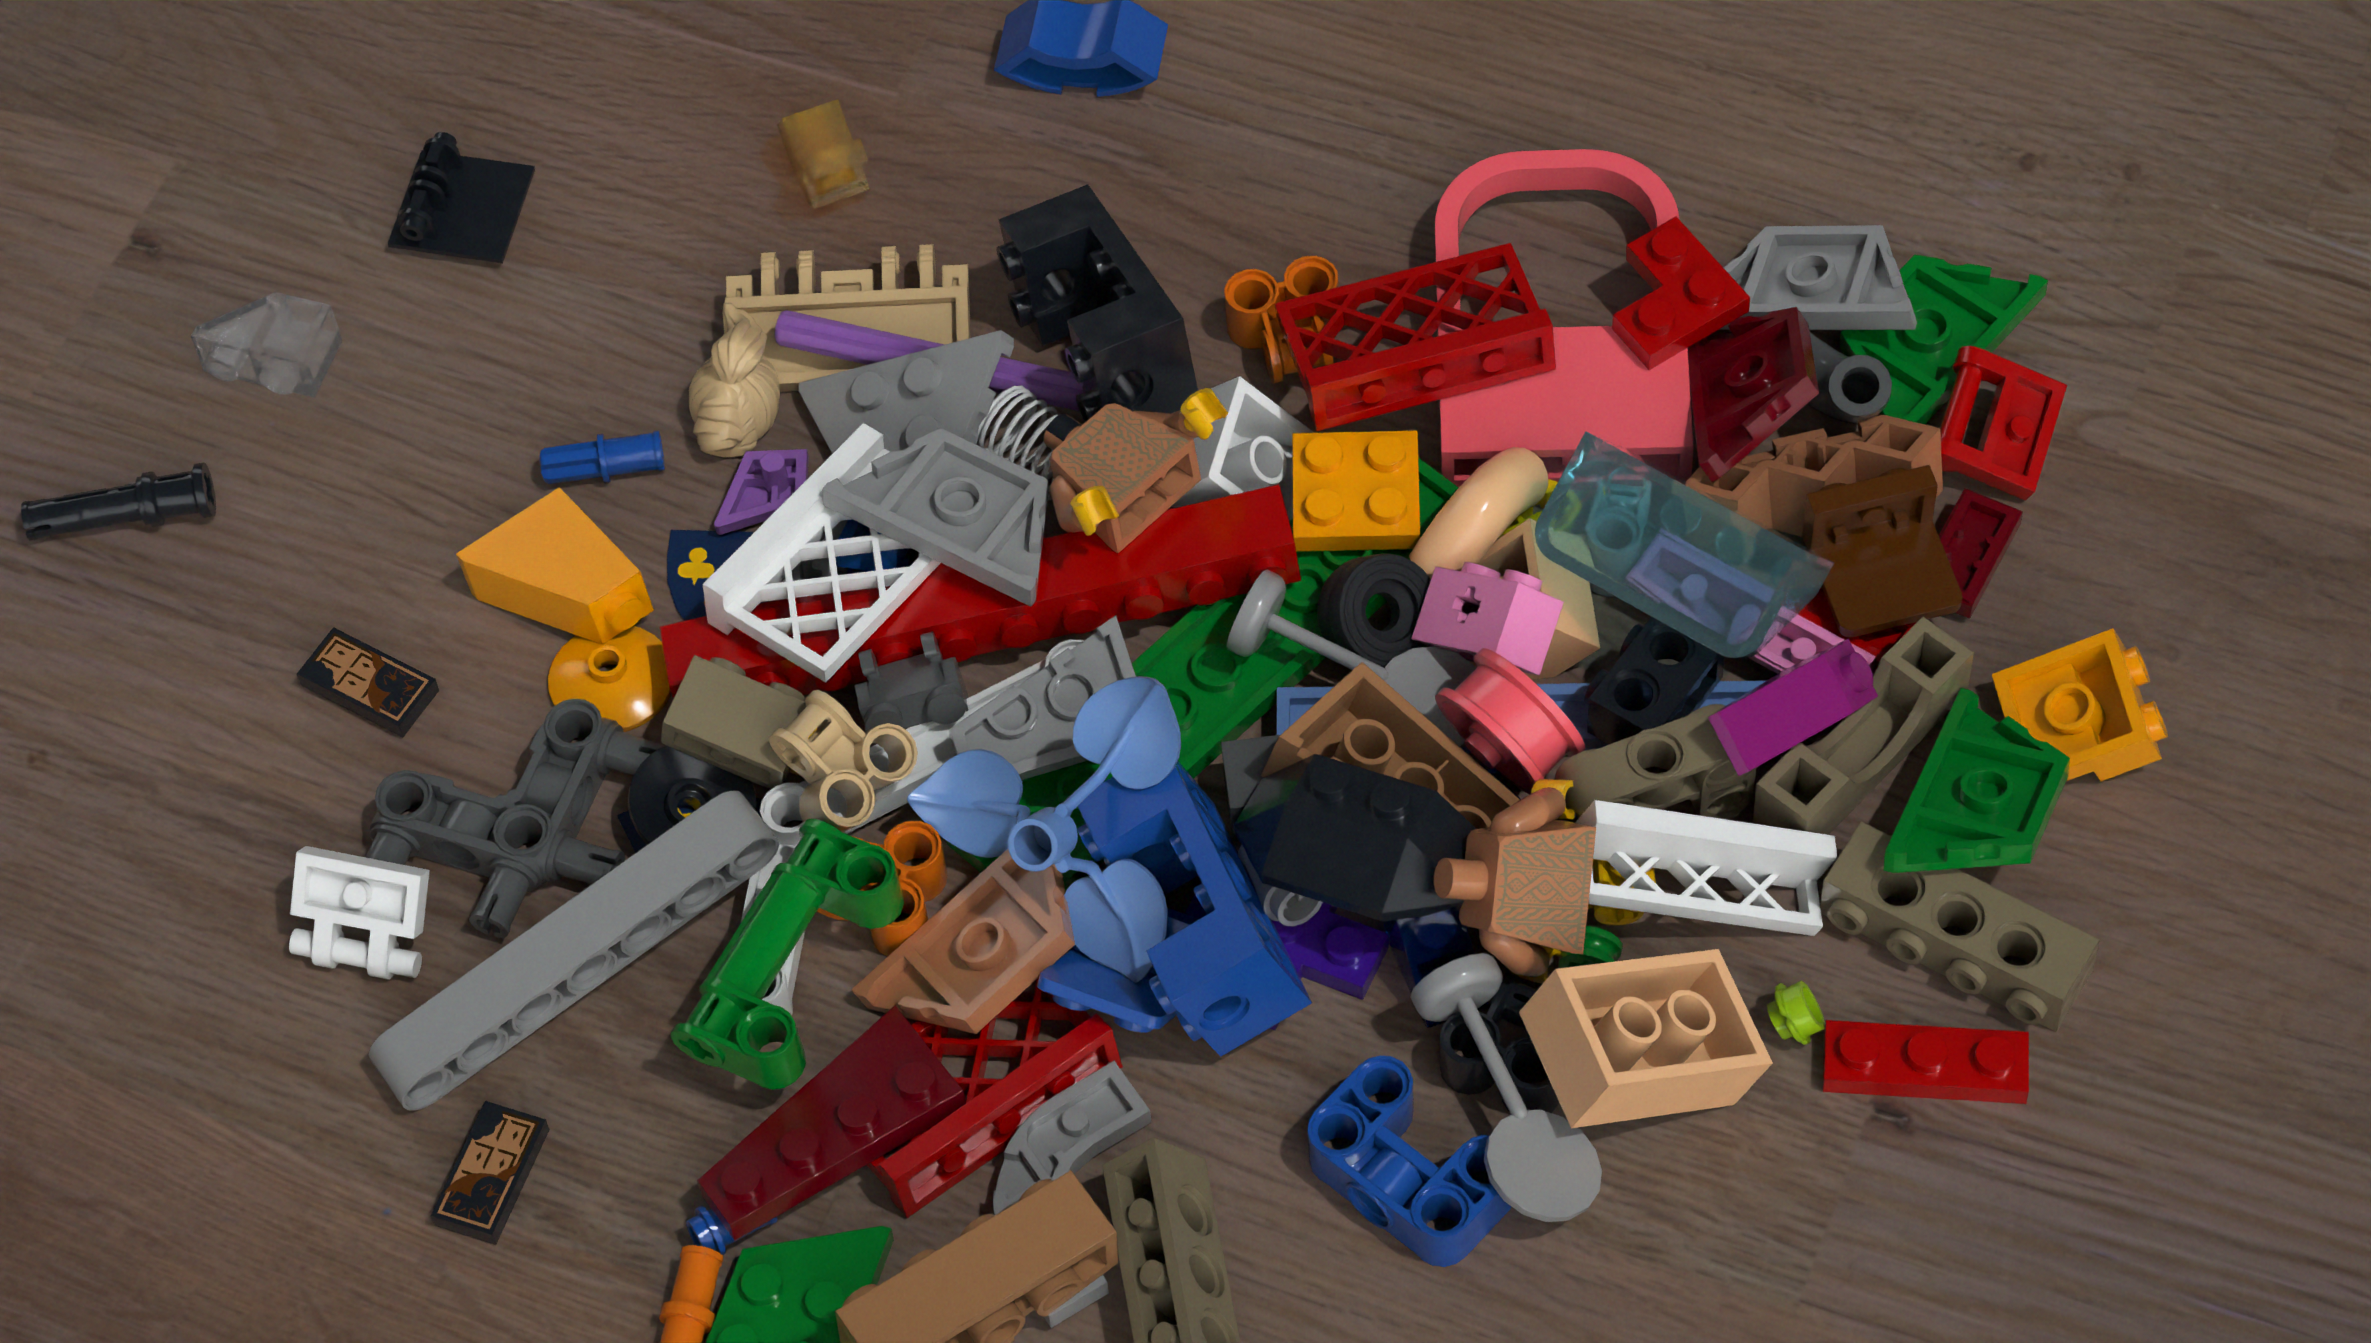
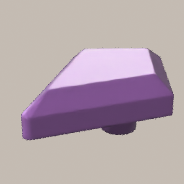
[714,449,809,535]

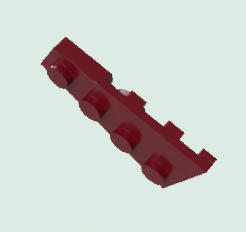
[697,1005,966,1240]

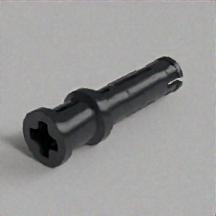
[21,462,216,541]

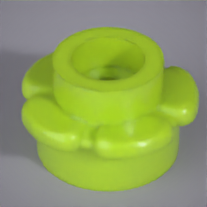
[1767,981,1825,1045]

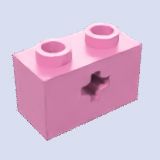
[1411,562,1564,676]

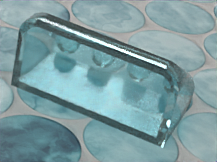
[1535,431,1834,659]

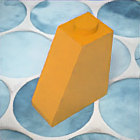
[456,487,654,644]

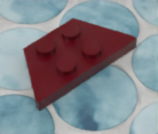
[1687,307,1819,482]

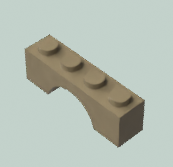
[1753,617,1974,835]

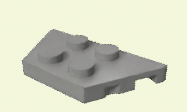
[1719,225,1917,330]
[799,330,1014,454]
[822,428,1048,607]

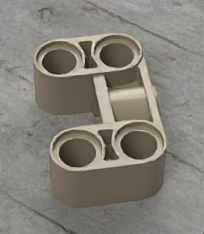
[1555,704,1756,823]

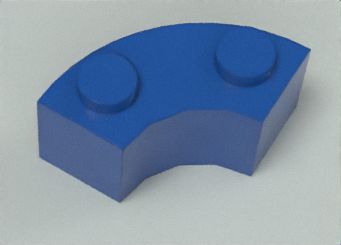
[994,0,1168,97]

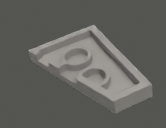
[949,615,1136,780]

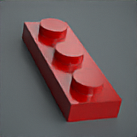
[1823,1020,2029,1104]

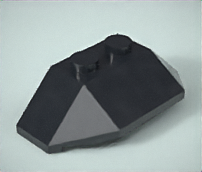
[1234,754,1476,922]

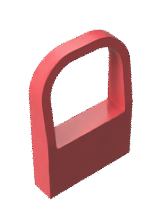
[1435,149,1693,487]

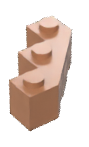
[1681,415,1943,563]

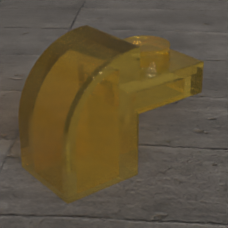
[777,99,870,209]

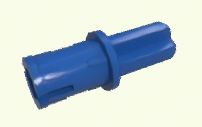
[539,430,665,484]

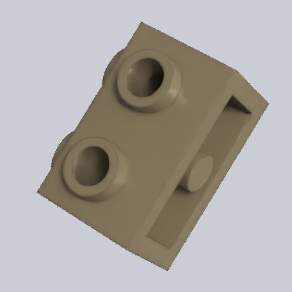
[661,655,806,789]

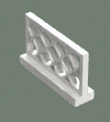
[702,423,941,683]

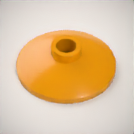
[548,626,671,732]

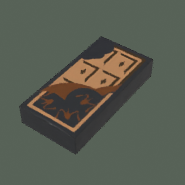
[297,627,439,738]
[431,1101,550,1245]

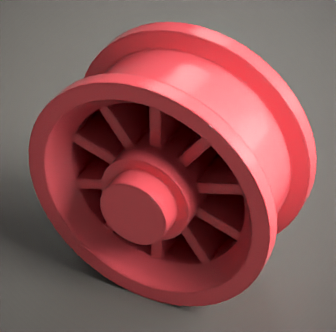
[1435,648,1585,794]

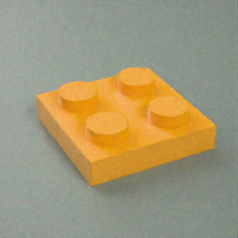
[1292,431,1420,551]

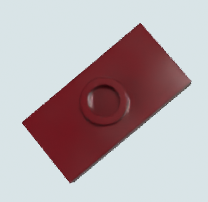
[1939,488,2023,619]

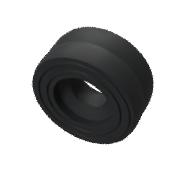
[1317,554,1431,668]

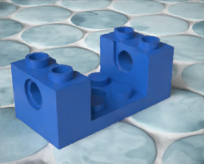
[1077,761,1312,1057]

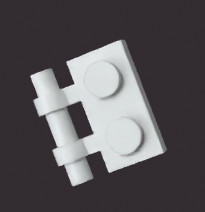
[289,846,430,979]

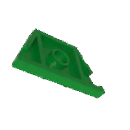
[1839,254,2048,424]
[1883,688,2070,873]
[706,1226,894,1343]

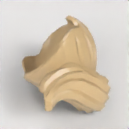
[689,303,780,457]

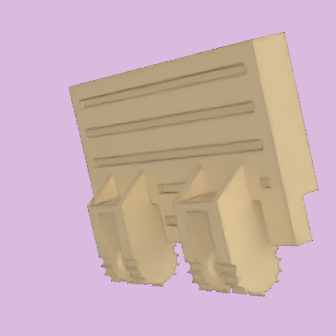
[725,244,971,392]

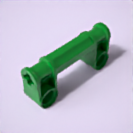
[671,819,904,1090]

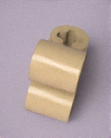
[769,690,918,832]

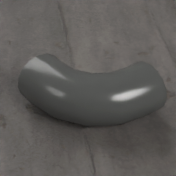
[1807,333,1892,424]

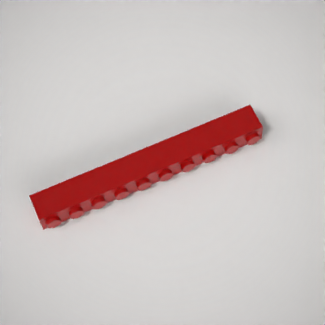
[660,484,1301,698]

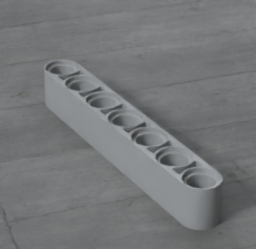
[368,791,779,1111]

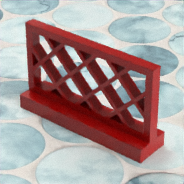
[1274,243,1556,431]
[867,978,1123,1218]

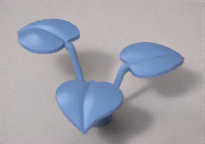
[907,676,1181,983]

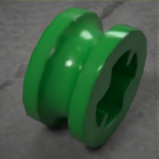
[1558,926,1623,968]

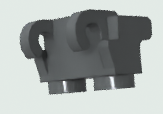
[855,631,969,731]

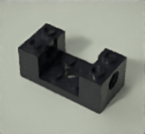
[996,184,1198,423]

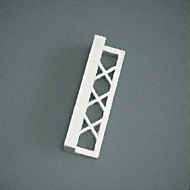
[1575,800,1838,936]

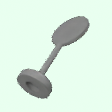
[1227,569,1476,748]
[1410,953,1602,1222]

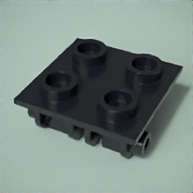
[388,132,535,264]

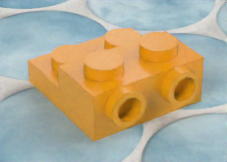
[1992,628,2168,782]

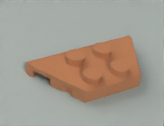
[851,849,1075,1034]

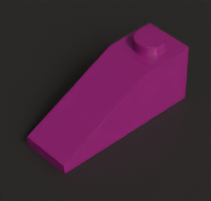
[1708,639,1878,776]

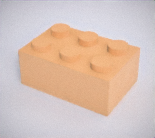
[1519,949,1773,1129]

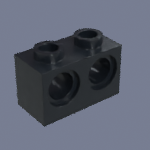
[1584,607,1726,769]

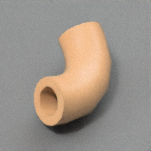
[1409,447,1548,579]

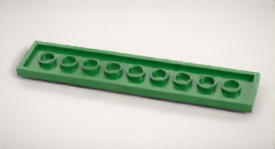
[946,457,1459,892]

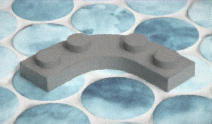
[993,1061,1151,1328]

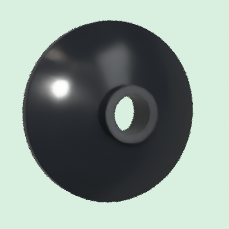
[628,746,757,845]

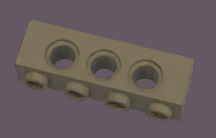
[1820,821,2100,1032]
[1102,1137,1241,1343]

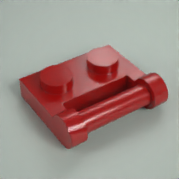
[1940,346,2067,501]

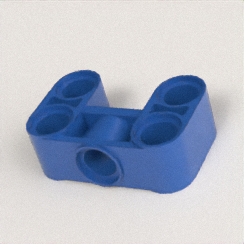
[1307,1055,1511,1267]

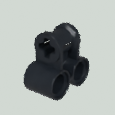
[1440,971,1559,1113]

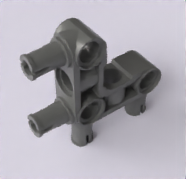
[365,699,667,938]

